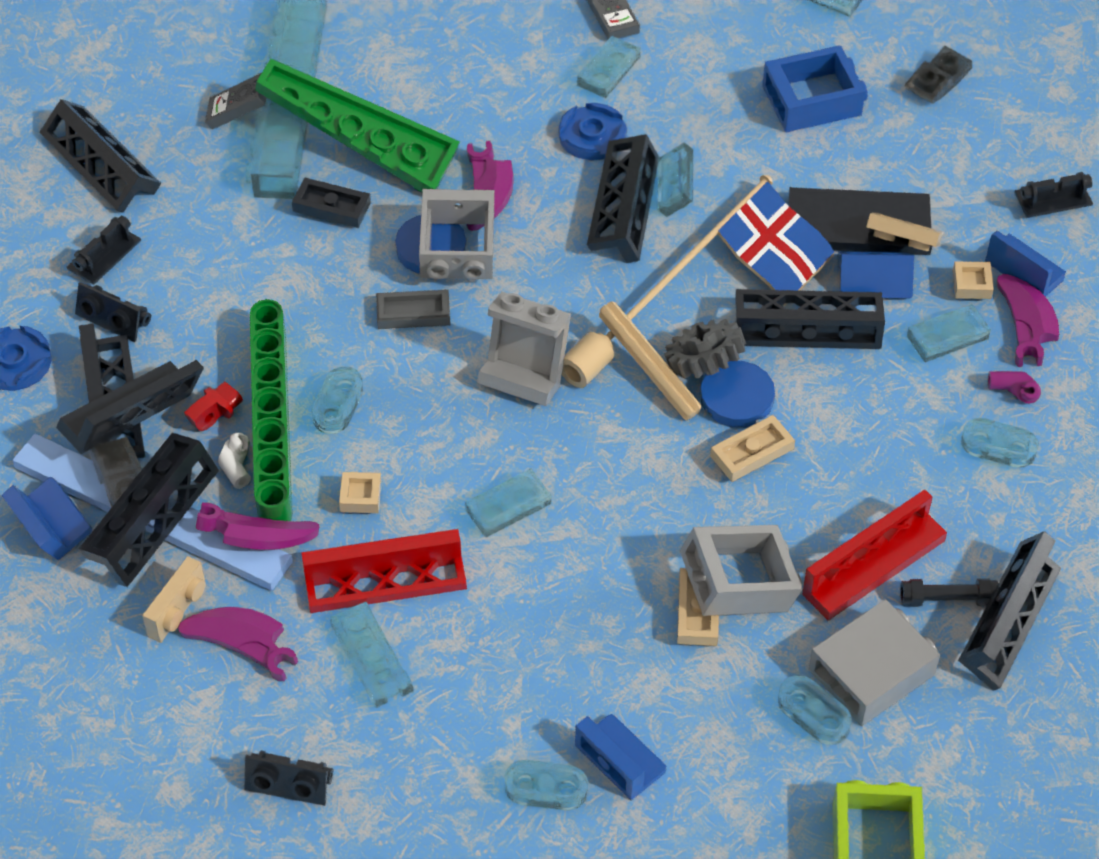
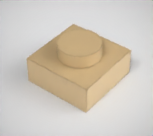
[952,261,994,299]
[339,472,382,513]

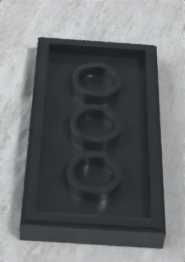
[788,187,932,255]

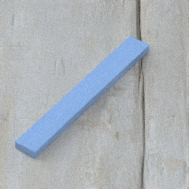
[12,433,293,591]

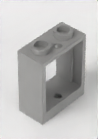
[419,189,494,280]
[680,525,803,616]

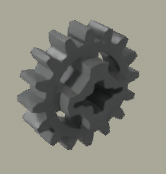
[664,319,746,378]

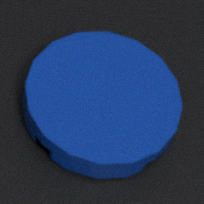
[559,102,627,161]
[395,215,466,274]
[0,326,52,391]
[700,361,775,427]

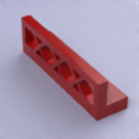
[802,489,947,621]
[301,529,467,613]

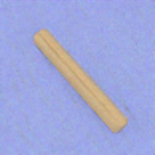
[599,301,701,420]

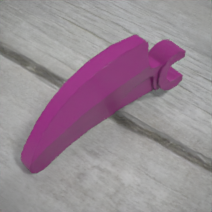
[466,141,514,231]
[997,274,1060,367]
[196,503,320,550]
[178,607,298,682]

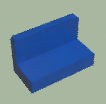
[985,231,1066,297]
[837,251,914,299]
[1,477,92,561]
[575,714,666,801]

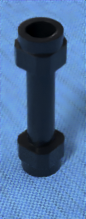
[900,578,998,606]

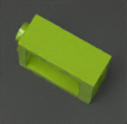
[833,780,925,859]

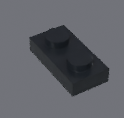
[292,177,371,228]

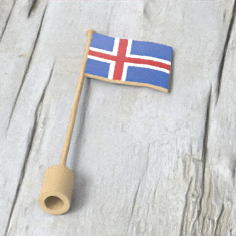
[562,175,834,388]

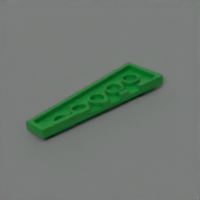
[255,58,460,192]

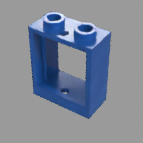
[762,45,868,133]

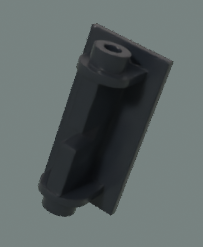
[1014,172,1093,218]
[67,215,141,285]
[75,282,151,342]
[244,750,334,806]

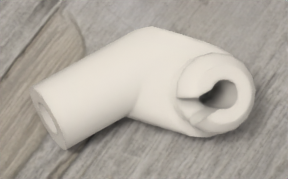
[218,433,251,489]

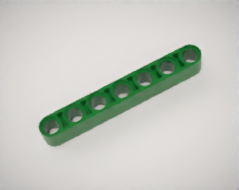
[250,299,293,521]

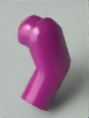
[988,371,1041,404]

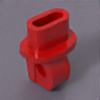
[184,382,243,431]

